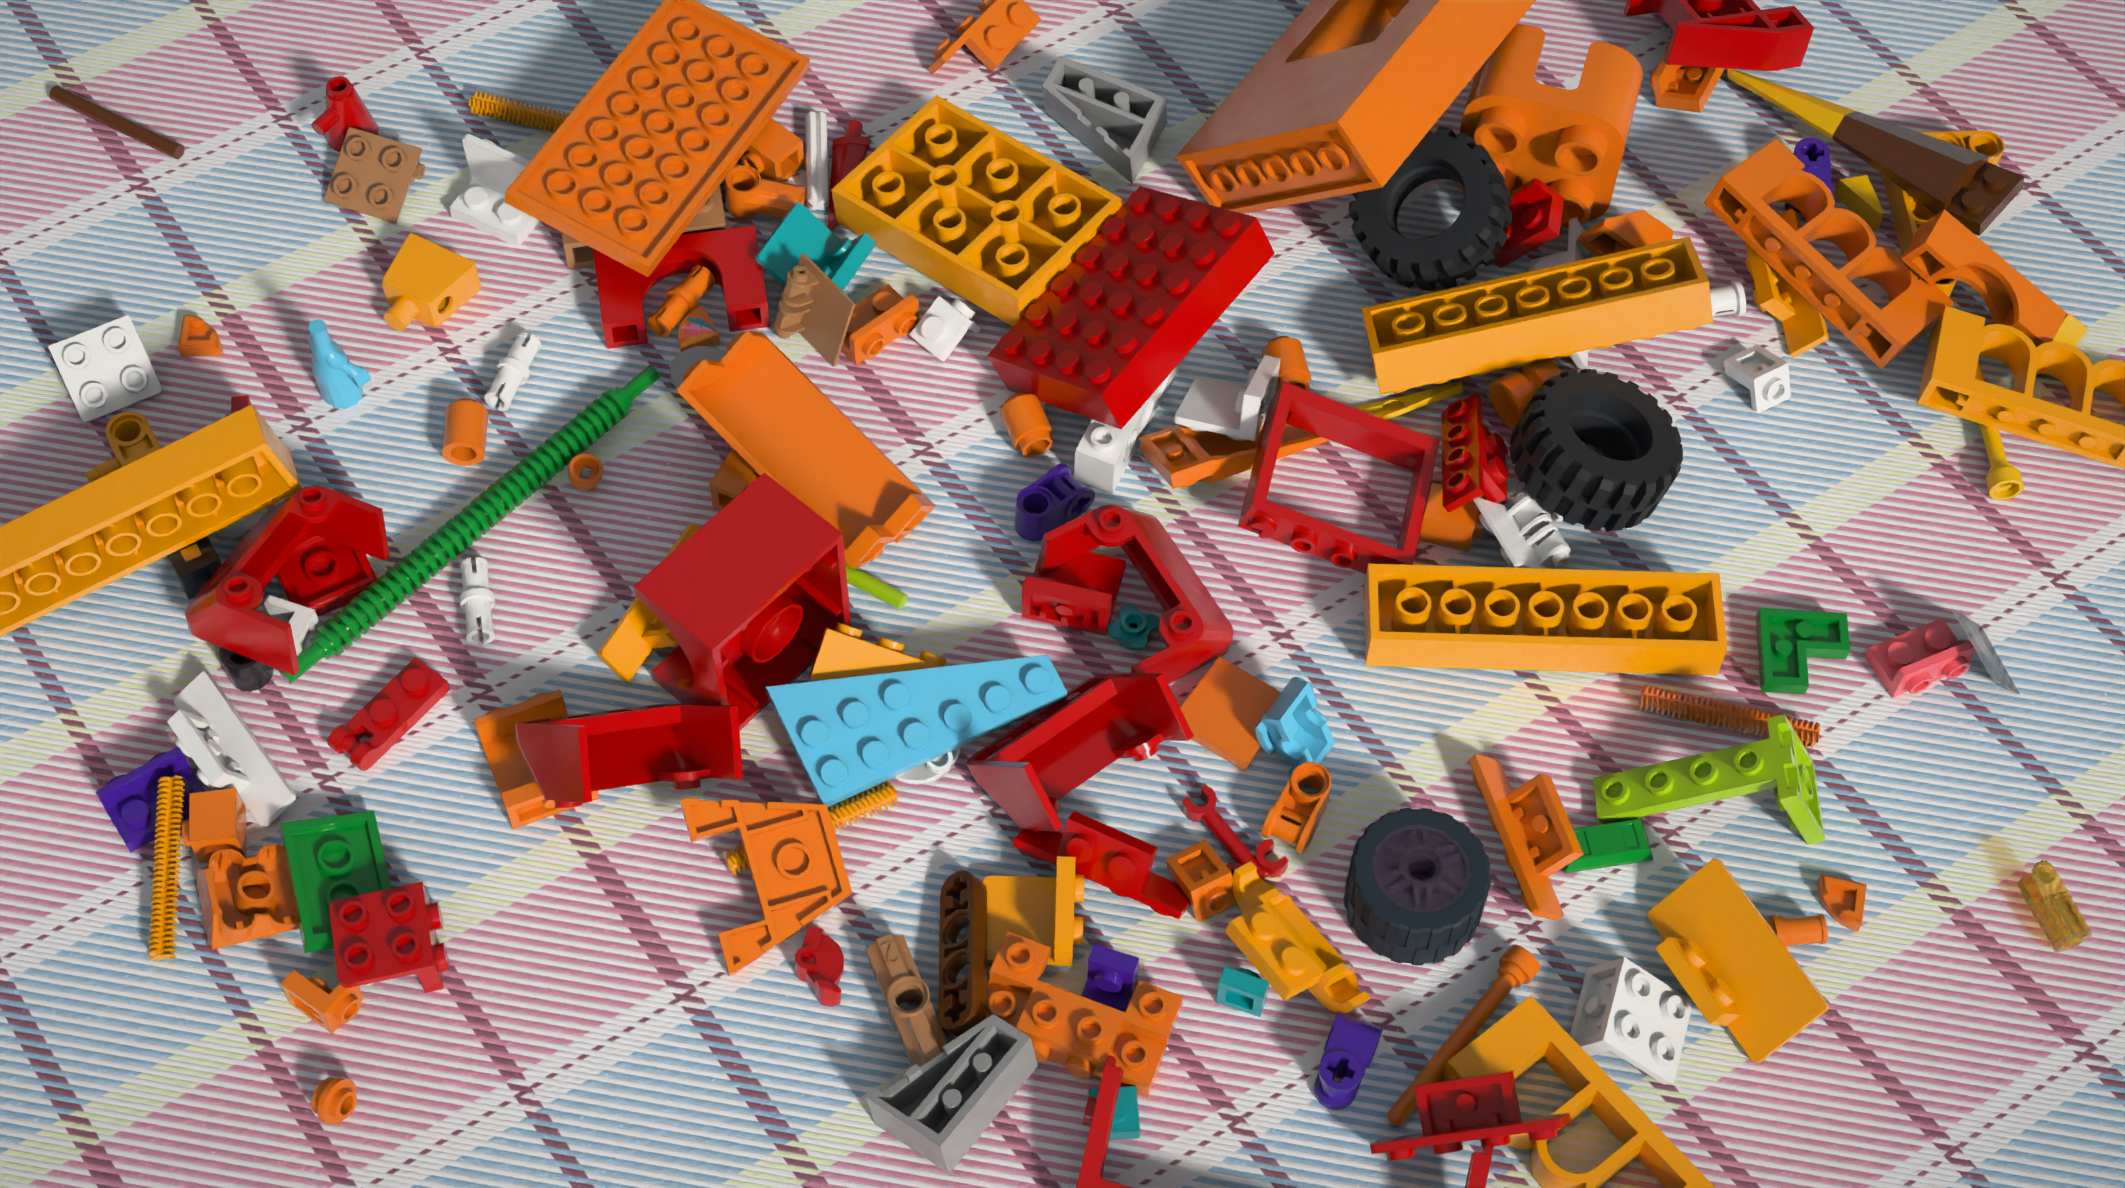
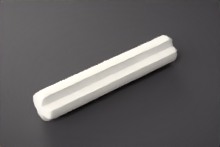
[805,111,829,211]

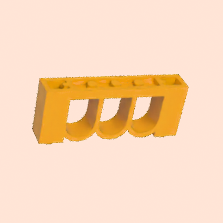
[1917,305,2125,469]
[1441,995,1715,1188]

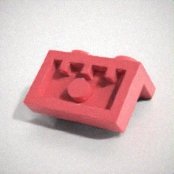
[1864,618,1976,698]

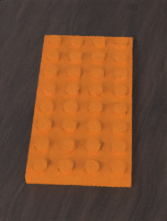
[505,0,810,277]

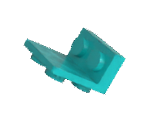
[755,202,877,291]

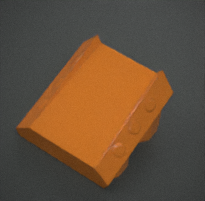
[196,844,299,950]

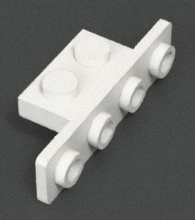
[167,672,296,827]

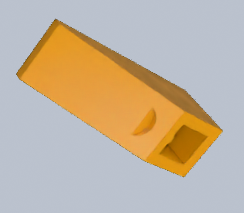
[808,622,947,681]

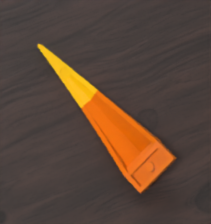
[1139,382,1463,489]

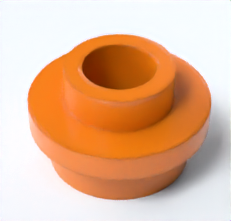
[311,1077,357,1125]

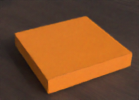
[1180,656,1281,771]

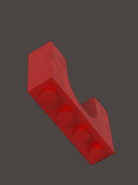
[593,225,770,349]

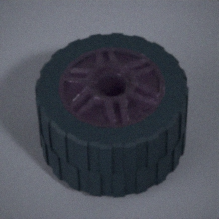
[1344,808,1492,965]

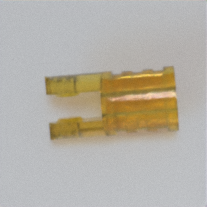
[2017,860,2093,952]

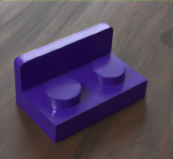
[96,747,205,853]

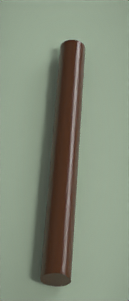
[49,85,185,159]

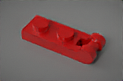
[327,657,450,771]

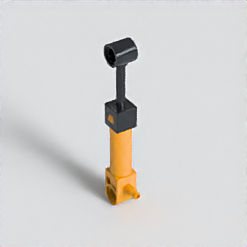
[85,412,274,692]

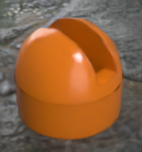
[568,453,603,491]

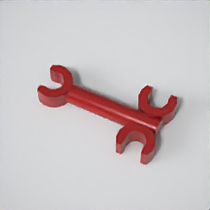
[1182,785,1289,880]

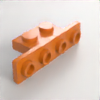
[927,0,1042,74]
[1469,754,1584,921]

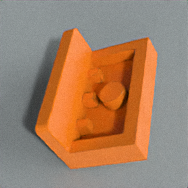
[1649,42,1725,113]

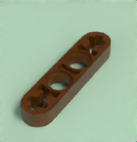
[938,870,987,1037]

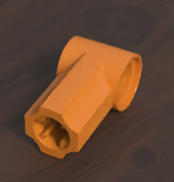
[725,165,806,219]

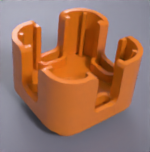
[1455,24,1643,228]

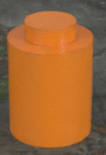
[442,398,488,466]

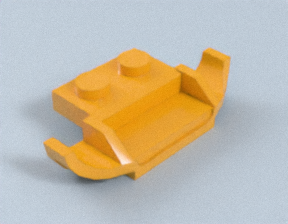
[1225,861,1371,1013]

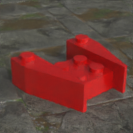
[1624,0,1814,71]

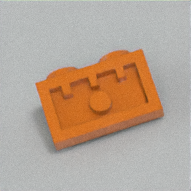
[841,284,919,365]

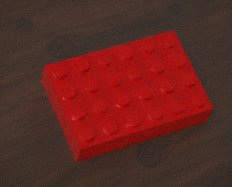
[987,186,1275,430]

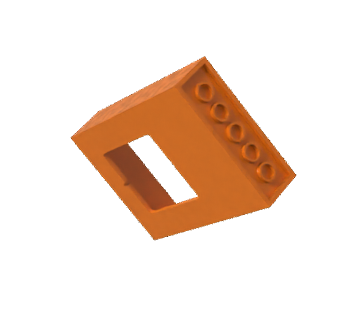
[1175,0,1536,214]

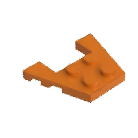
[680,798,852,976]

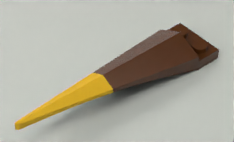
[1727,69,2024,236]

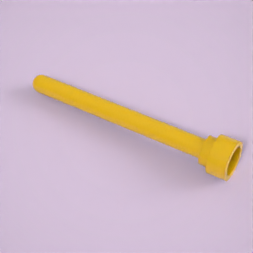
[1975,359,2024,500]

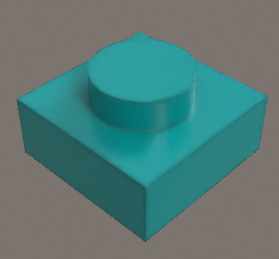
[1216,966,1269,1017]
[1088,1086,1140,1140]

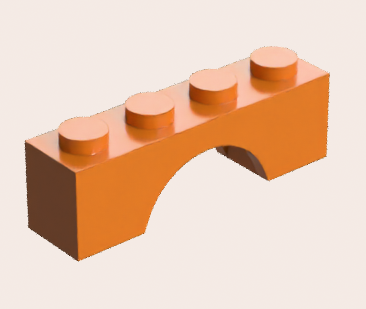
[1901,209,2067,347]

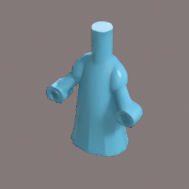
[308,319,371,409]

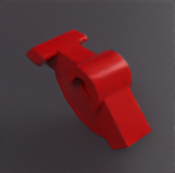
[795,926,844,1007]

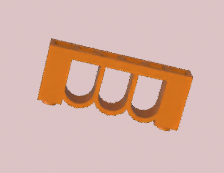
[1703,138,1955,370]

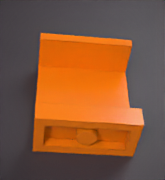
[474,689,599,829]

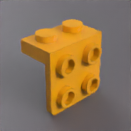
[983,856,1084,966]

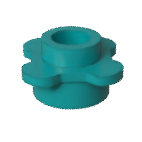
[1108,604,1159,650]

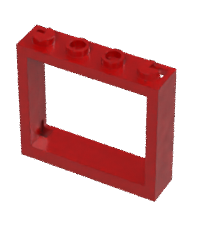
[1237,381,1440,574]

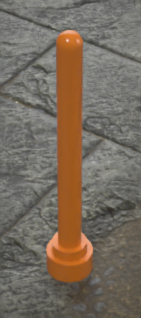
[1387,945,1541,1126]

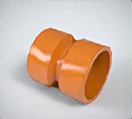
[1489,358,1562,429]

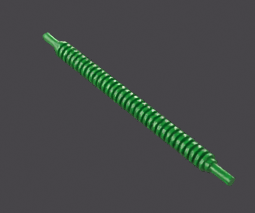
[279,365,660,684]

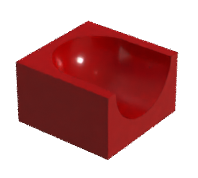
[633,472,851,731]

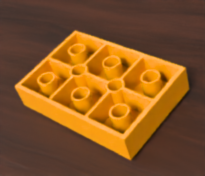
[831,95,1122,327]

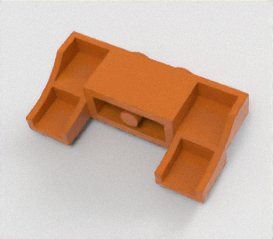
[986,931,1184,1098]

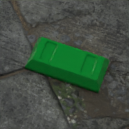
[1563,818,1654,873]

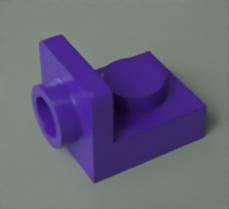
[1081,944,1139,1012]

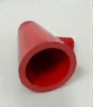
[311,76,379,152]

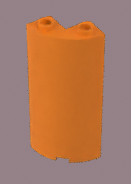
[676,330,936,568]

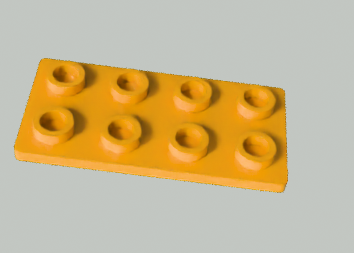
[1647,859,1829,1063]

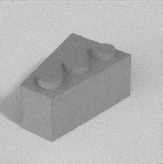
[1042,56,1167,184]
[865,1014,1038,1173]

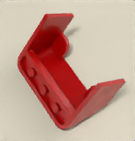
[185,485,389,676]
[1038,505,1233,684]
[966,673,1194,832]
[515,704,743,808]

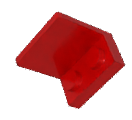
[1022,552,1126,636]

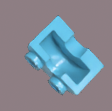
[1255,677,1335,774]

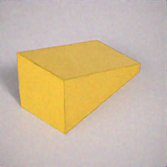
[1833,175,1885,229]

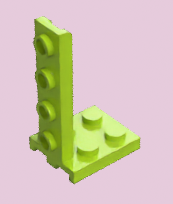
[1593,714,1826,845]

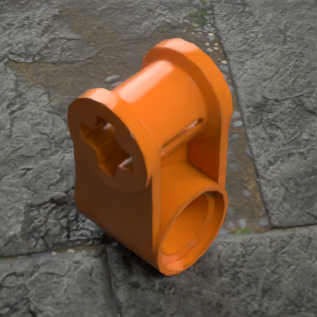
[1261,762,1332,855]

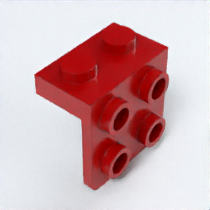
[329,882,449,993]

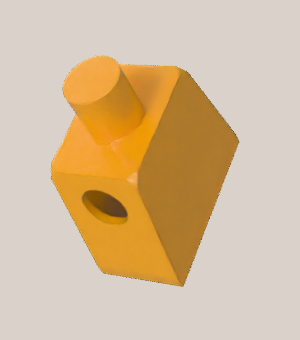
[382,233,481,331]

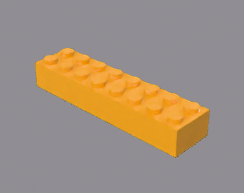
[1361,236,1713,395]
[0,404,302,637]
[1363,564,1728,676]

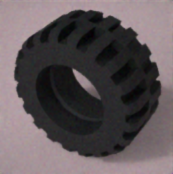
[1349,126,1512,291]
[1509,369,1683,532]

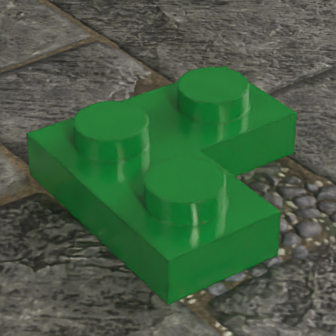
[1756,608,1850,695]

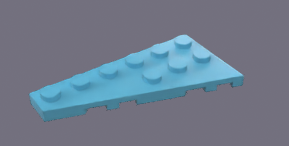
[766,655,1068,808]

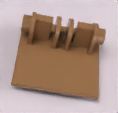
[323,127,425,224]
[772,253,855,367]

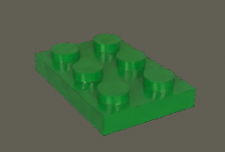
[280,811,391,953]

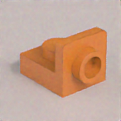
[1165,839,1237,922]
[280,969,363,1034]

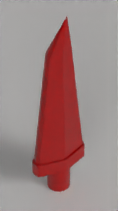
[827,120,871,231]

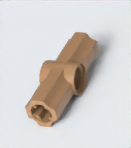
[865,934,948,1067]

